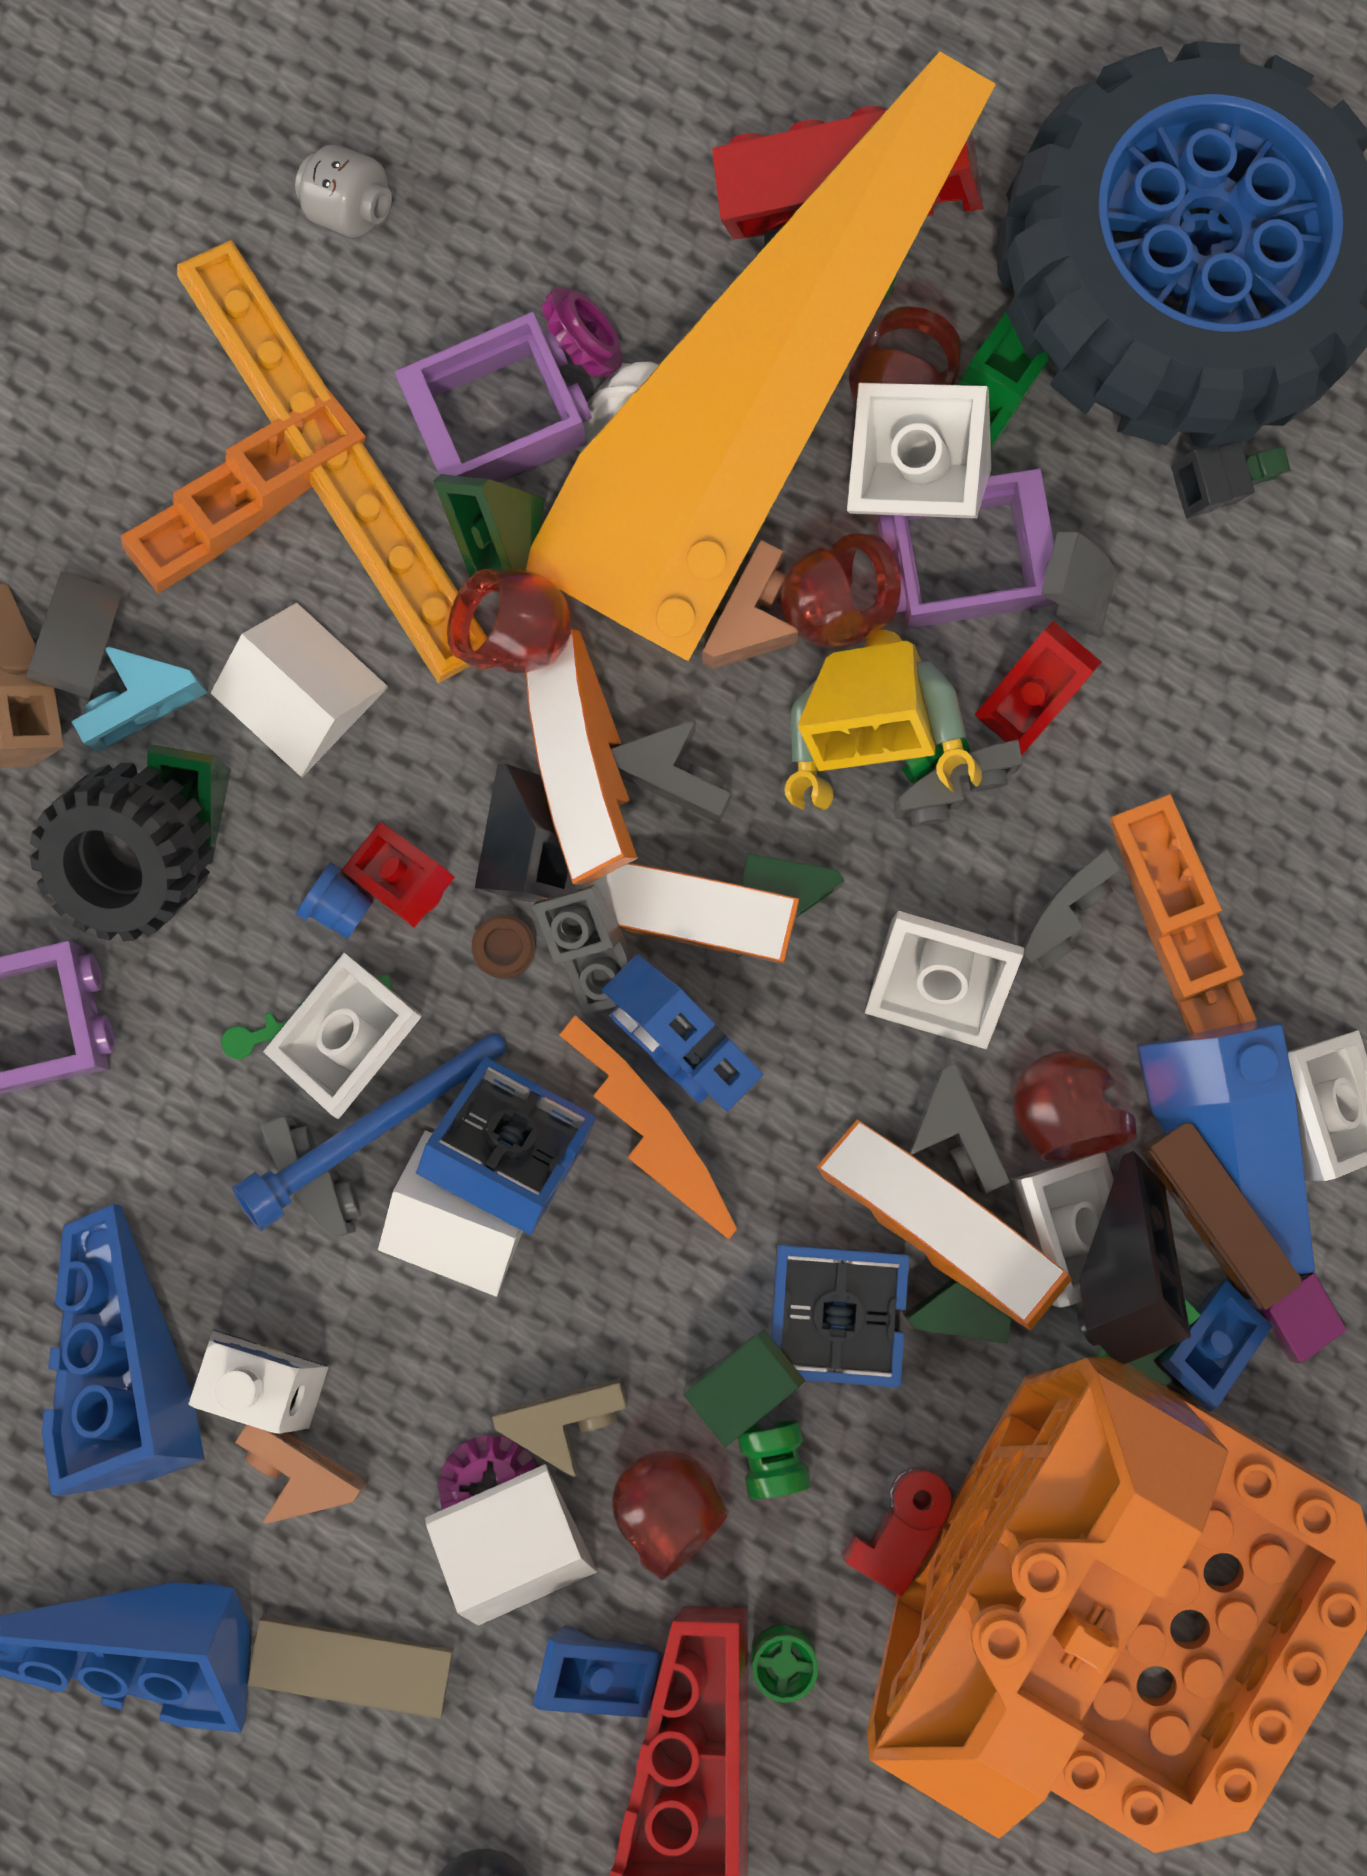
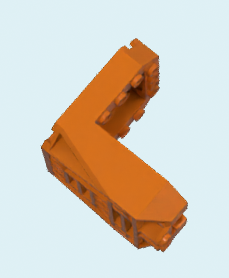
[867,1357,1367,1853]

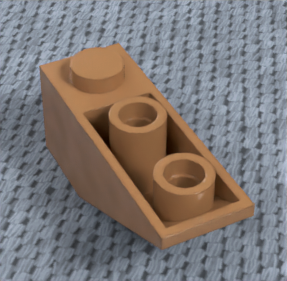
[0,584,64,768]

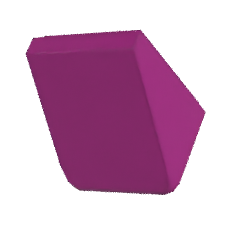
[1260,1273,1347,1364]

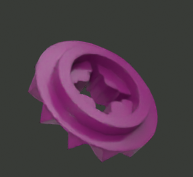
[541,286,622,378]
[437,1435,538,1510]

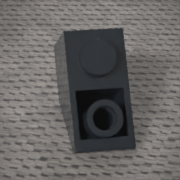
[475,764,576,902]

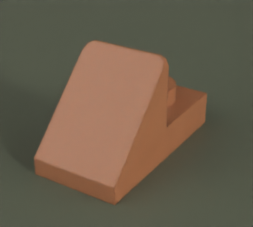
[702,540,799,669]
[235,1424,368,1524]

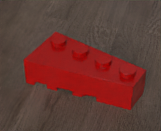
[712,106,984,240]
[610,1606,748,1876]

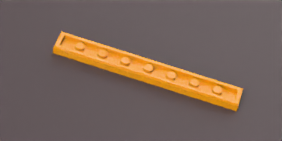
[177,240,494,684]

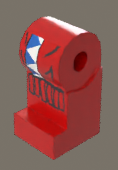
[841,1467,952,1597]

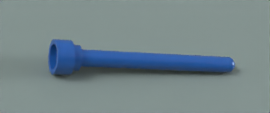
[232,1033,507,1231]

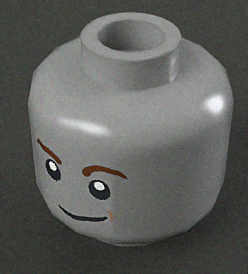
[295,144,392,238]

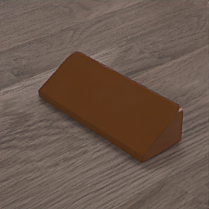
[1140,1123,1302,1310]

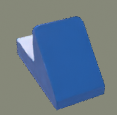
[1158,1280,1273,1412]
[533,1625,662,1718]

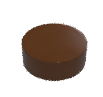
[471,915,536,979]

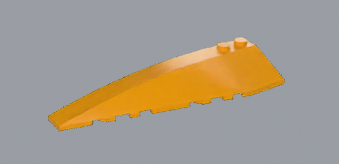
[526,51,996,661]

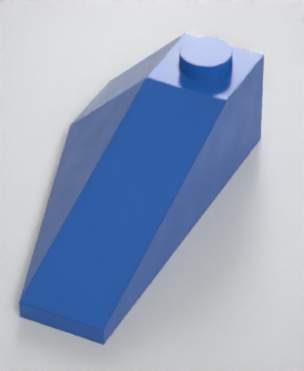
[1136,1019,1315,1275]
[42,1204,205,1496]
[0,1582,251,1733]

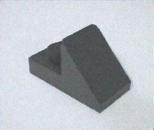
[611,720,731,824]
[907,1063,1010,1193]

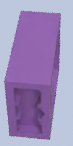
[394,312,592,482]
[877,468,1055,629]
[0,941,115,1094]

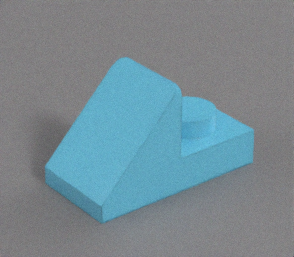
[71,647,208,753]

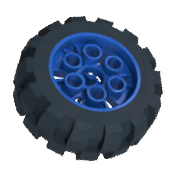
[997,41,1367,447]

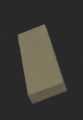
[247,1616,454,1719]

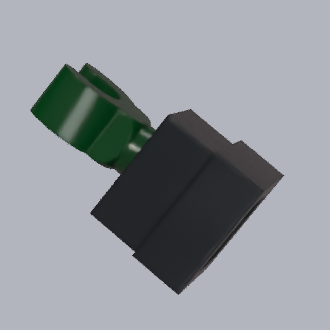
[1171,441,1291,519]

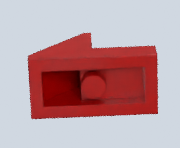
[975,621,1102,755]
[341,821,455,928]

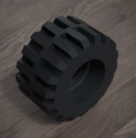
[30,762,214,942]

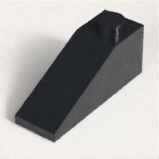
[1077,1151,1191,1364]

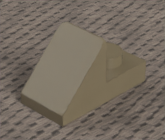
[492,1378,628,1477]

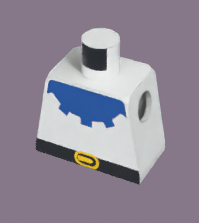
[188,1329,329,1434]

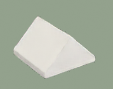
[847,383,991,518]
[211,603,388,777]
[865,911,1024,1049]
[263,953,422,1119]
[1287,1030,1367,1181]
[378,1130,523,1297]
[1010,1152,1114,1308]
[425,1464,597,1626]

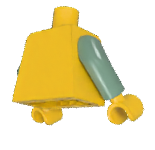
[784,630,982,810]

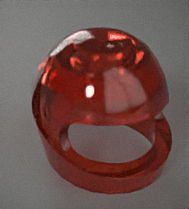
[849,306,961,408]
[781,533,901,649]
[447,569,572,673]
[1013,1051,1137,1162]
[612,1450,729,1581]

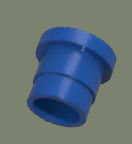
[295,862,374,940]

